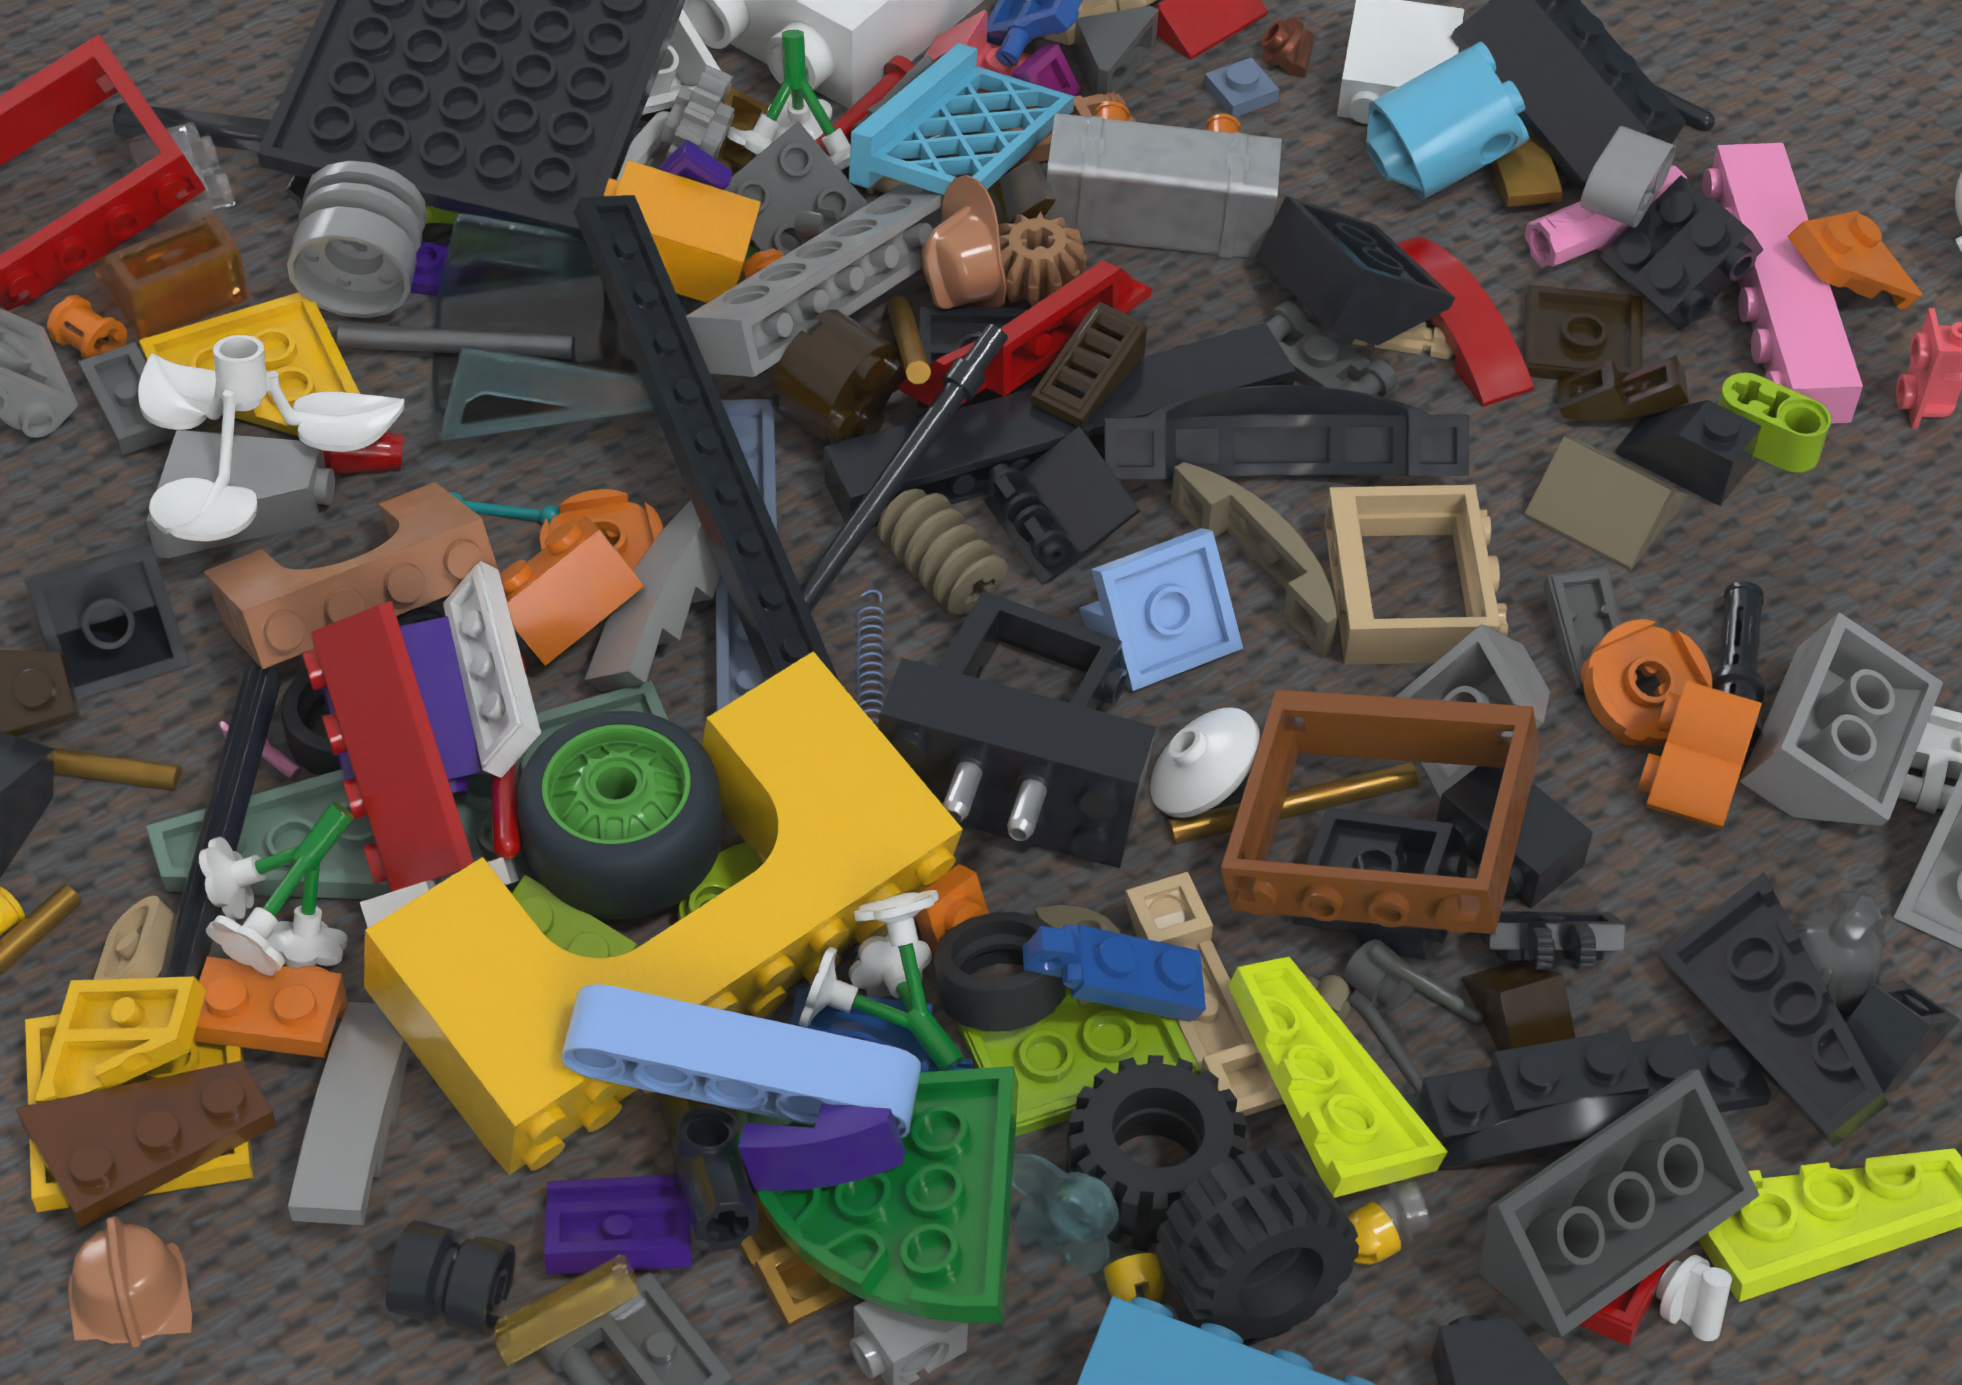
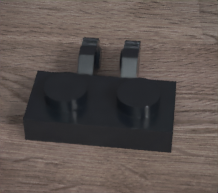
[1480,911,1625,970]

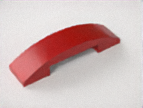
[1396,236,1534,407]

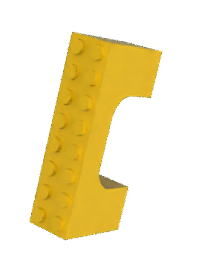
[364,651,963,1175]

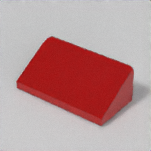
[1156,0,1268,60]

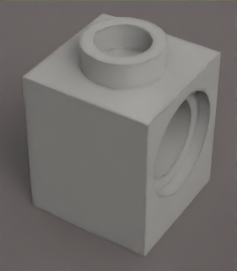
[849,1300,968,1385]

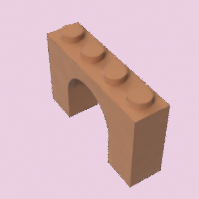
[203,482,500,669]

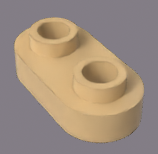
[94,896,177,980]

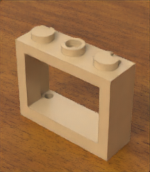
[1324,485,1508,665]

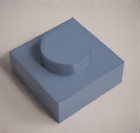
[1204,57,1280,117]

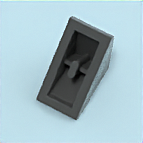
[1074,6,1159,95]

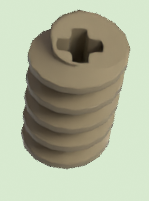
[877,489,1008,617]

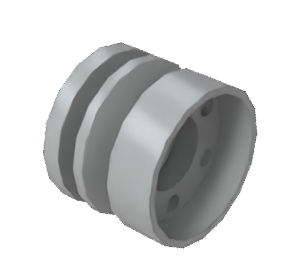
[287,161,427,318]

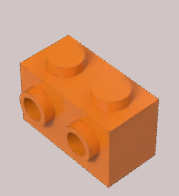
[500,515,644,666]

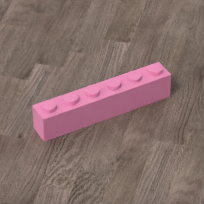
[1702,143,1863,423]

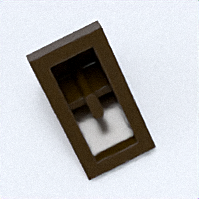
[1462,960,1576,1051]

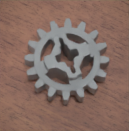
[659,65,735,159]

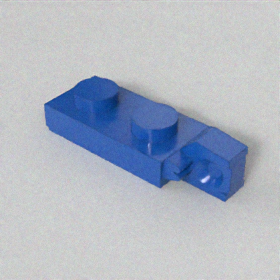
[1022,925,1206,1022]

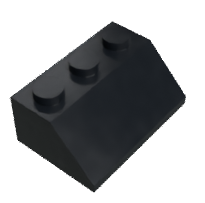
[1256,196,1455,345]

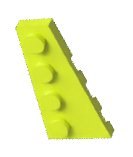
[1228,957,1448,1198]
[1697,1148,1962,1302]

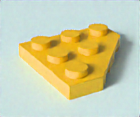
[139,292,360,436]

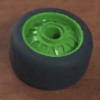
[517,711,723,920]

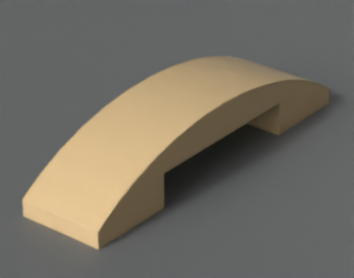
[1125,872,1285,1116]

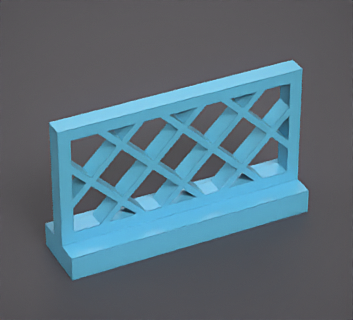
[849,43,1075,195]

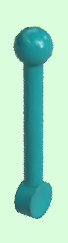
[449,492,560,525]

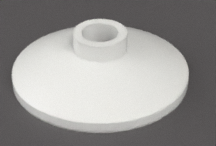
[1150,708,1260,818]

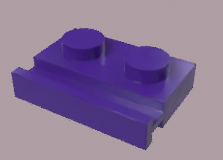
[544,1175,692,1275]

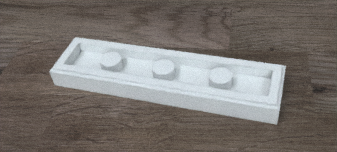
[443,561,541,778]

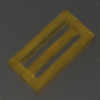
[495,1255,640,1366]

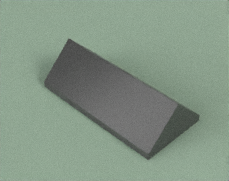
[1479,1069,1760,1337]

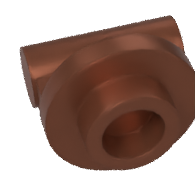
[1261,17,1315,78]

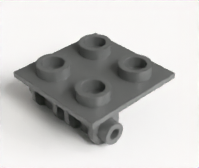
[724,121,868,255]

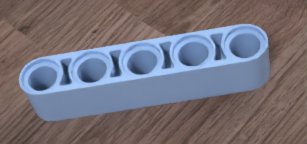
[561,984,921,1138]

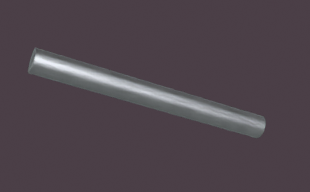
[337,324,575,359]

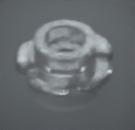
[1375,1177,1432,1243]

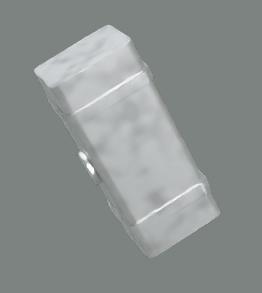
[1044,101,1282,259]

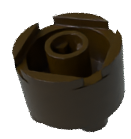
[771,309,907,445]

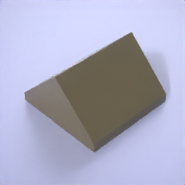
[1524,436,1689,571]

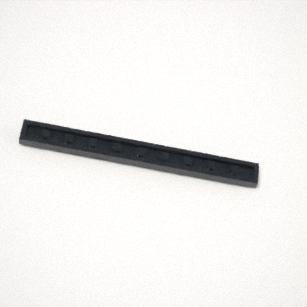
[573,195,840,682]

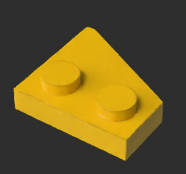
[34,976,207,1103]

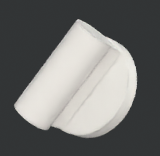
[1656,1255,1732,1341]

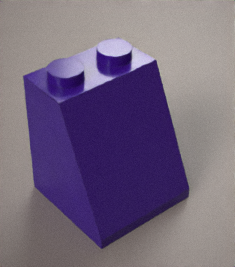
[322,616,482,794]

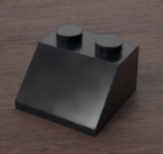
[23,542,190,700]

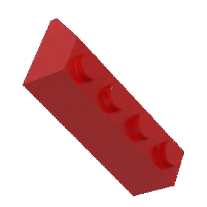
[302,601,474,892]

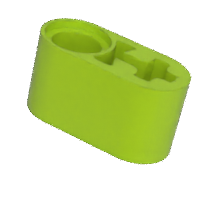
[1717,373,1831,472]

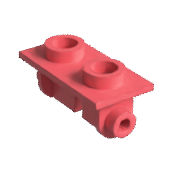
[1896,308,1962,429]

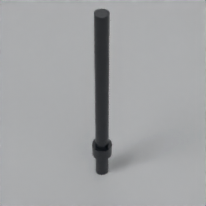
[800,324,1008,612]

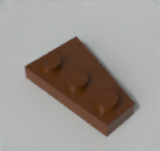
[15,1061,277,1227]

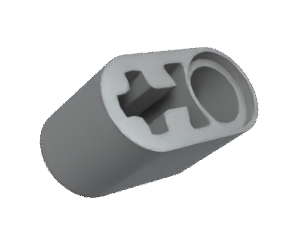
[1580,126,1676,228]

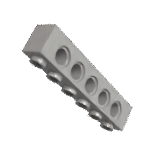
[686,185,944,377]

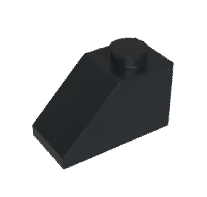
[1615,400,1761,506]
[1846,980,1960,1093]

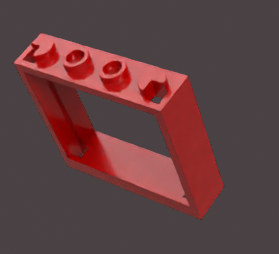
[0,34,206,311]

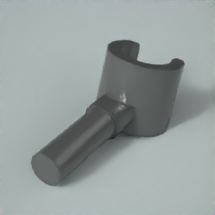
[794,207,840,244]

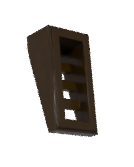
[1030,302,1147,428]

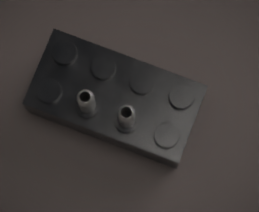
[878,658,1156,868]

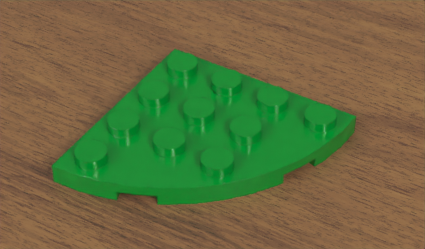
[736,1066,1019,1323]

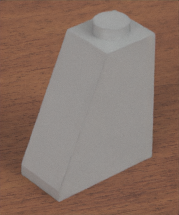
[146,430,335,558]

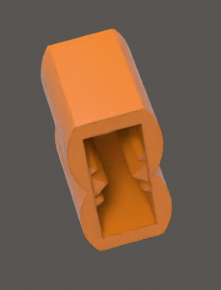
[1638,680,1762,831]

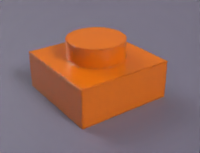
[915,864,989,955]

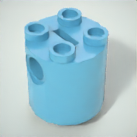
[1366,42,1529,200]

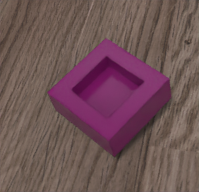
[1010,43,1081,108]

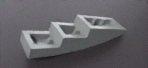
[585,500,721,692]
[288,1002,410,1225]

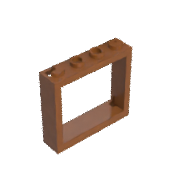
[1221,690,1540,934]

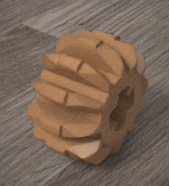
[998,211,1087,307]

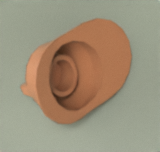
[920,175,1007,309]
[68,1216,192,1348]

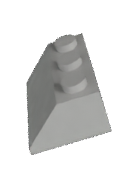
[1739,612,1943,826]

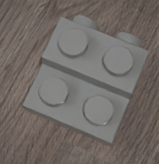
[0,308,78,438]

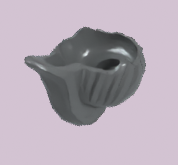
[1793,891,1886,1014]

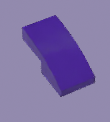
[738,1104,906,1191]

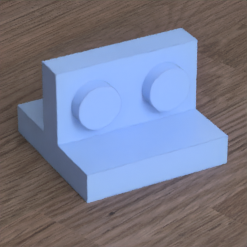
[1079,528,1243,691]

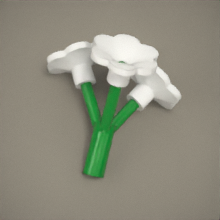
[727,30,851,171]
[199,802,354,976]
[798,890,964,1071]

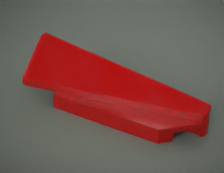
[898,260,1152,406]

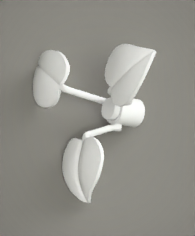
[138,335,404,541]

